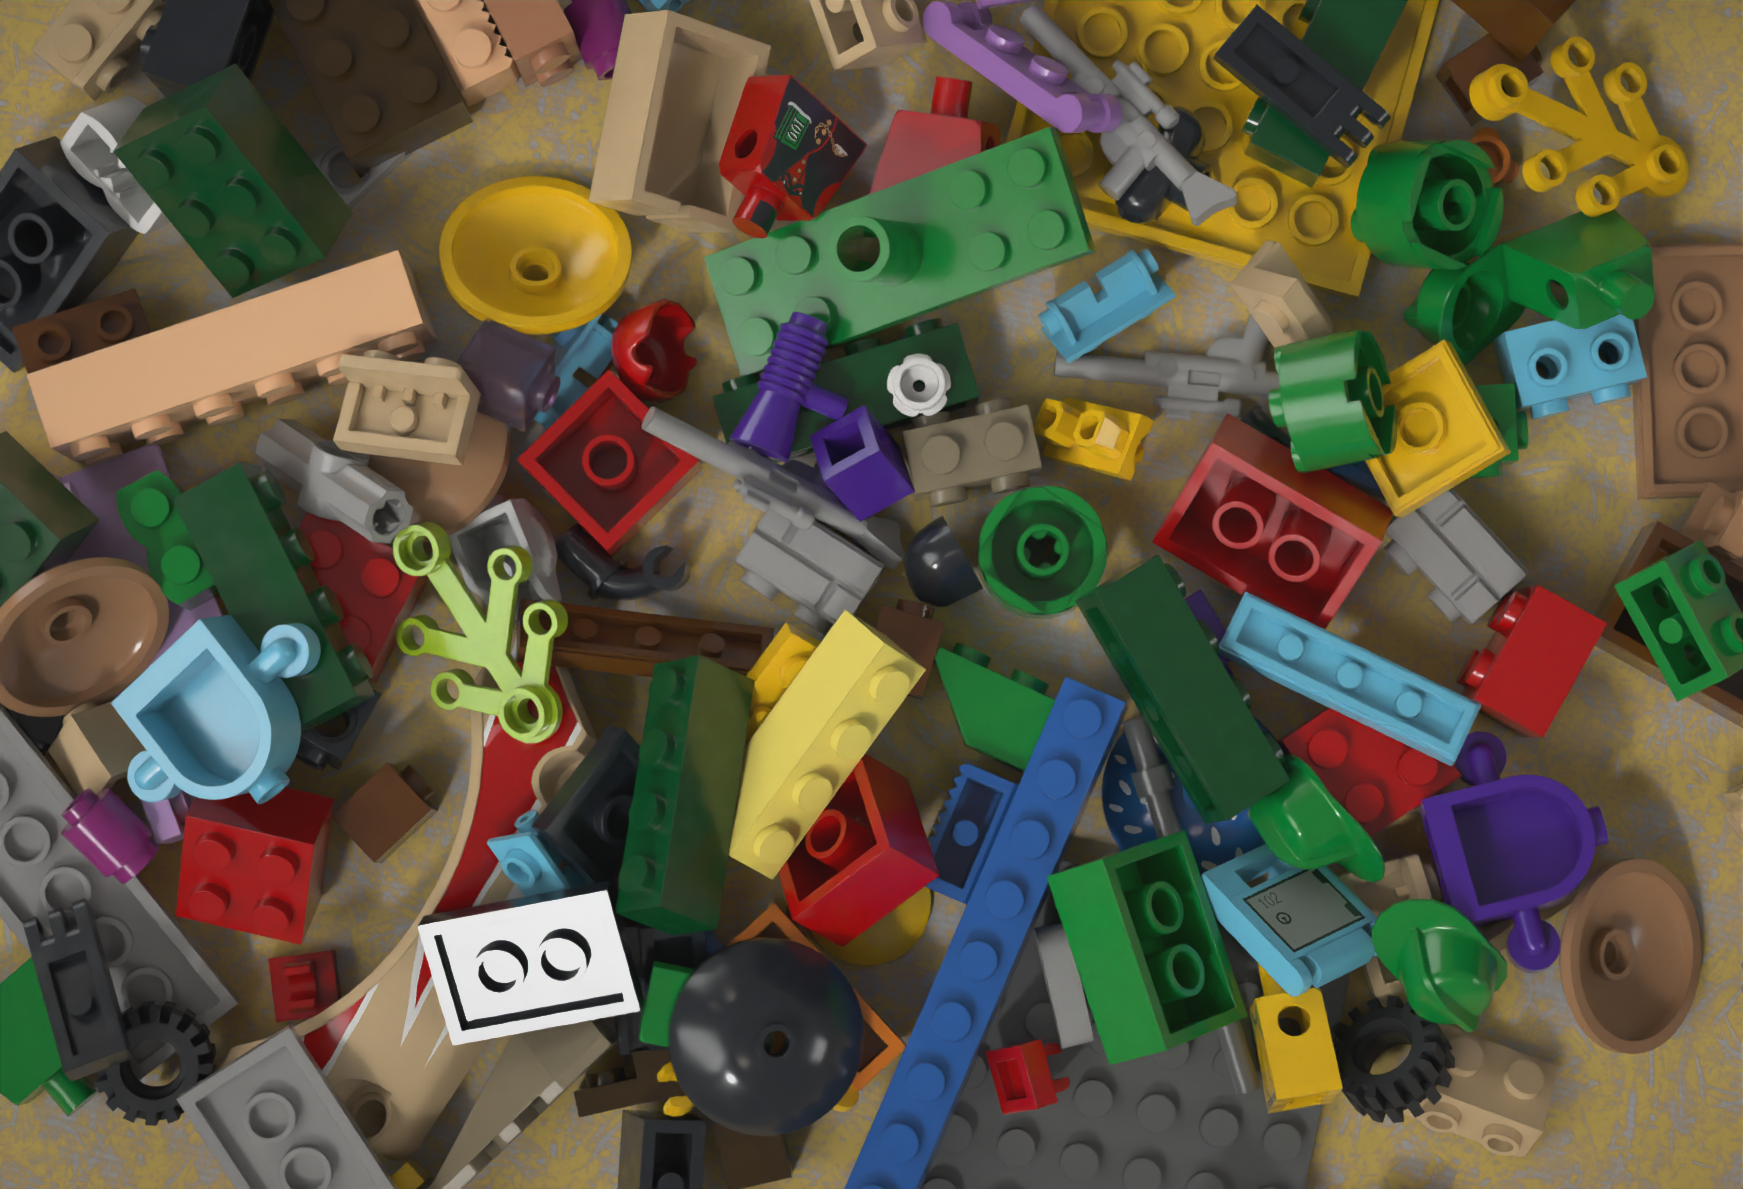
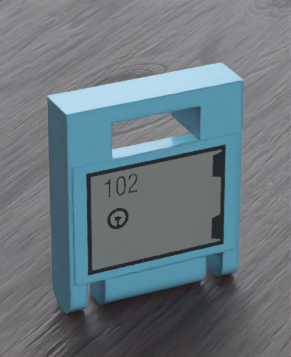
[1201,844,1378,997]

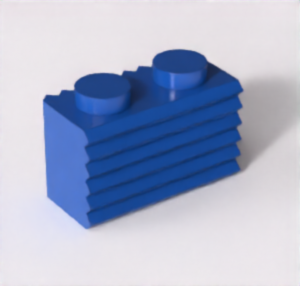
[925,763,1019,905]

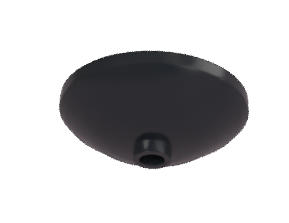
[668,937,864,1136]

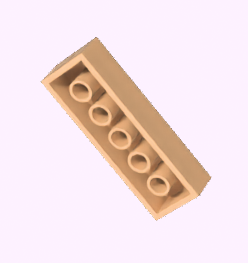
[27,250,437,467]

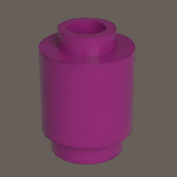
[563,0,632,81]
[61,787,159,884]

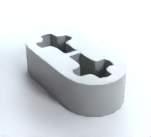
[1034,922,1094,1049]

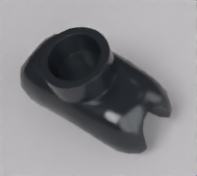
[1115,106,1213,224]

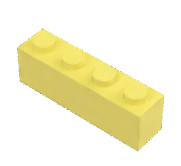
[728,610,926,880]

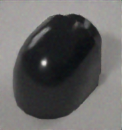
[903,516,983,607]

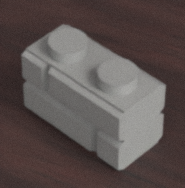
[1383,488,1530,625]
[735,509,885,635]

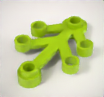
[393,522,568,743]

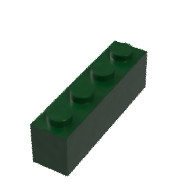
[1241,0,1408,188]
[712,318,980,464]
[173,462,375,731]
[1075,555,1290,824]
[615,655,754,935]

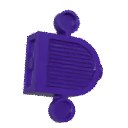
[1419,731,1609,973]

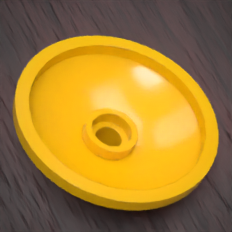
[439,176,632,334]

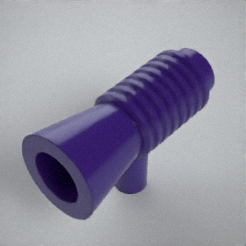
[729,312,849,463]

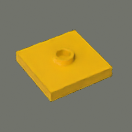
[1365,339,1511,518]

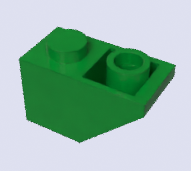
[934,642,1055,773]

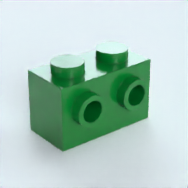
[1614,539,1743,702]

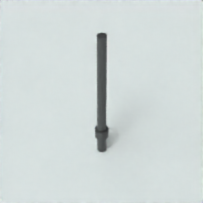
[1122,716,1261,1095]

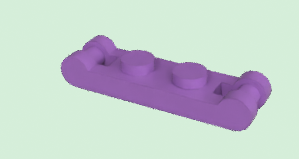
[923,1,1123,133]

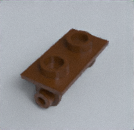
[12,288,151,374]

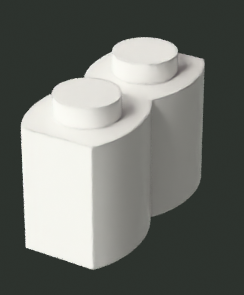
[60,95,172,234]

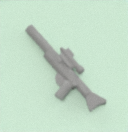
[1019,4,1238,226]
[1054,314,1279,421]
[642,406,905,570]

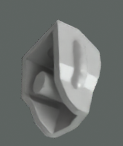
[449,494,562,623]

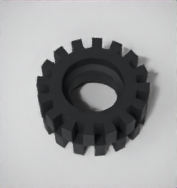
[1332,996,1455,1123]
[95,1001,217,1126]

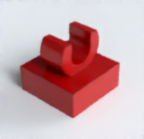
[268,950,341,1023]
[986,1039,1071,1115]

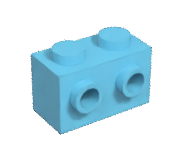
[1493,314,1647,420]

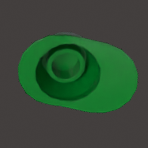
[1404,241,1526,366]
[1248,754,1386,883]
[1372,898,1507,1033]

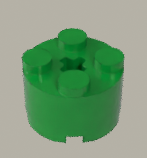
[1350,140,1504,270]
[1269,329,1397,473]
[976,486,1107,619]

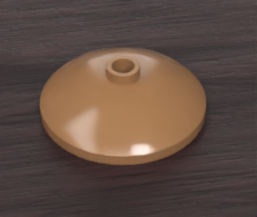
[368,359,512,544]
[0,557,169,717]
[1559,858,1702,1054]

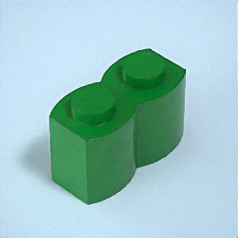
[116,470,220,611]

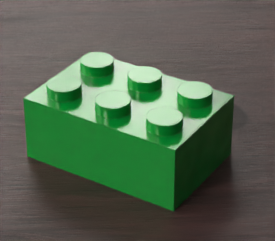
[1047,830,1248,1065]

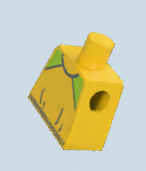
[1250,963,1343,1114]

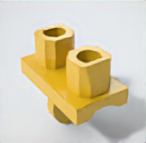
[1033,397,1154,481]

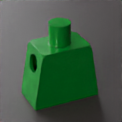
[1503,203,1655,329]
[0,957,98,1117]

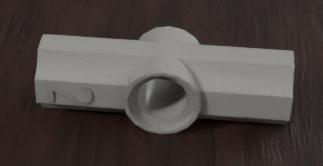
[255,419,414,543]

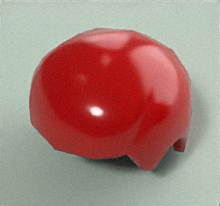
[611,298,698,403]

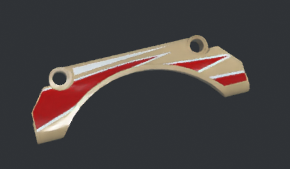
[215,628,597,1161]

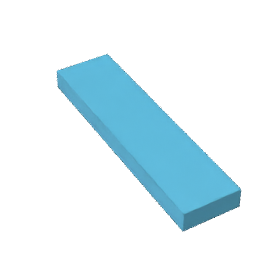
[1217,591,1481,766]

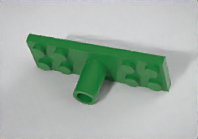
[704,127,1096,376]

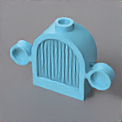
[111,615,321,804]

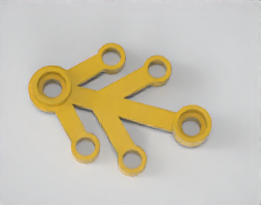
[1469,36,1689,217]

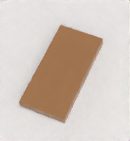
[1632,243,1743,500]

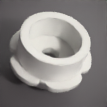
[887,354,951,417]

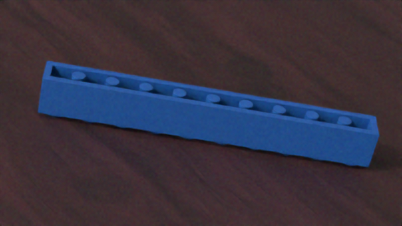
[844,677,1129,1189]

